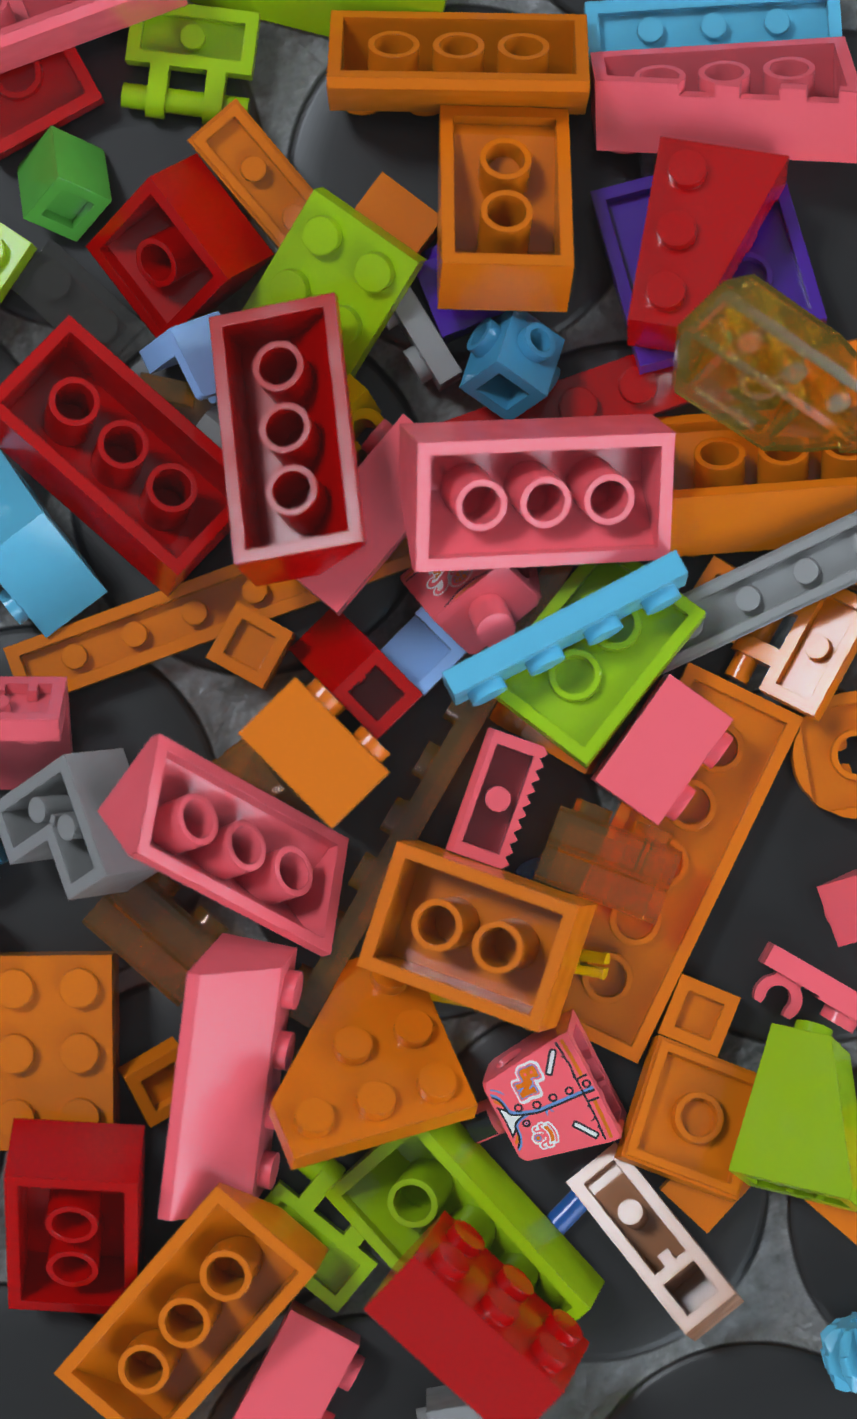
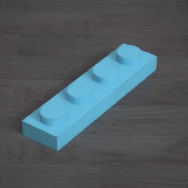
[584,0,842,70]
[442,550,688,707]

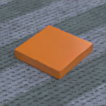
[614,1035,757,1202]

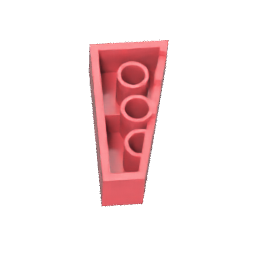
[590,36,857,163]

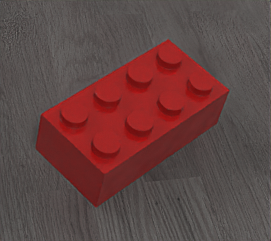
[0,315,230,597]

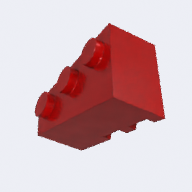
[627,136,790,355]

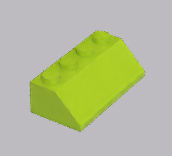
[324,1122,605,1321]

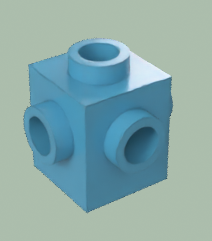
[459,311,565,420]

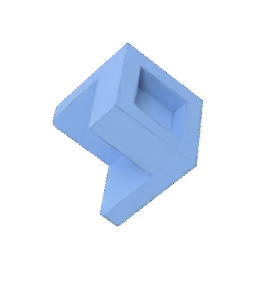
[139,311,220,404]
[380,606,467,696]

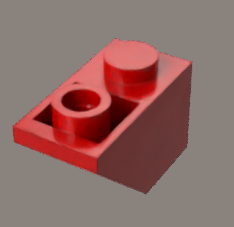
[289,609,423,740]

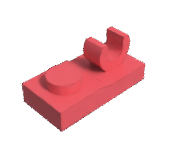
[752,941,857,1034]

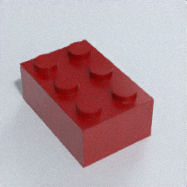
[4,1118,145,1314]
[363,1211,590,1419]

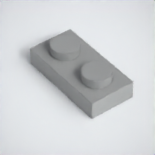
[386,287,462,392]

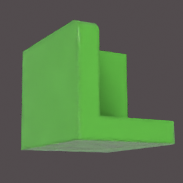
[17,125,112,242]

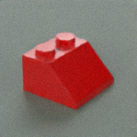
[85,153,274,338]

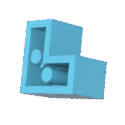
[0,450,108,638]

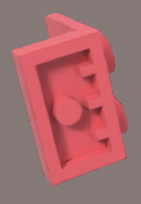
[0,676,73,790]

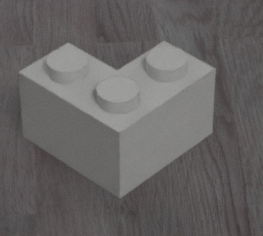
[0,748,158,900]

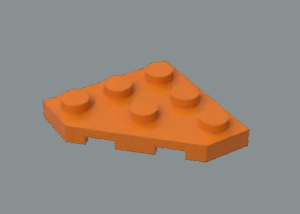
[269,957,478,1170]

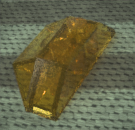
[672,274,857,453]

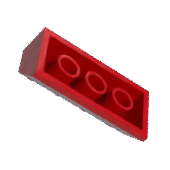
[209,292,366,587]

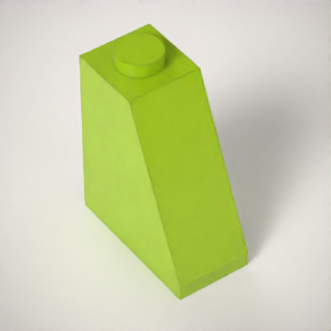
[728,1019,857,1212]

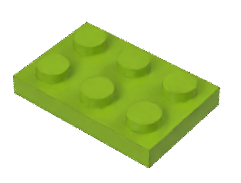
[242,187,427,377]
[495,561,706,769]

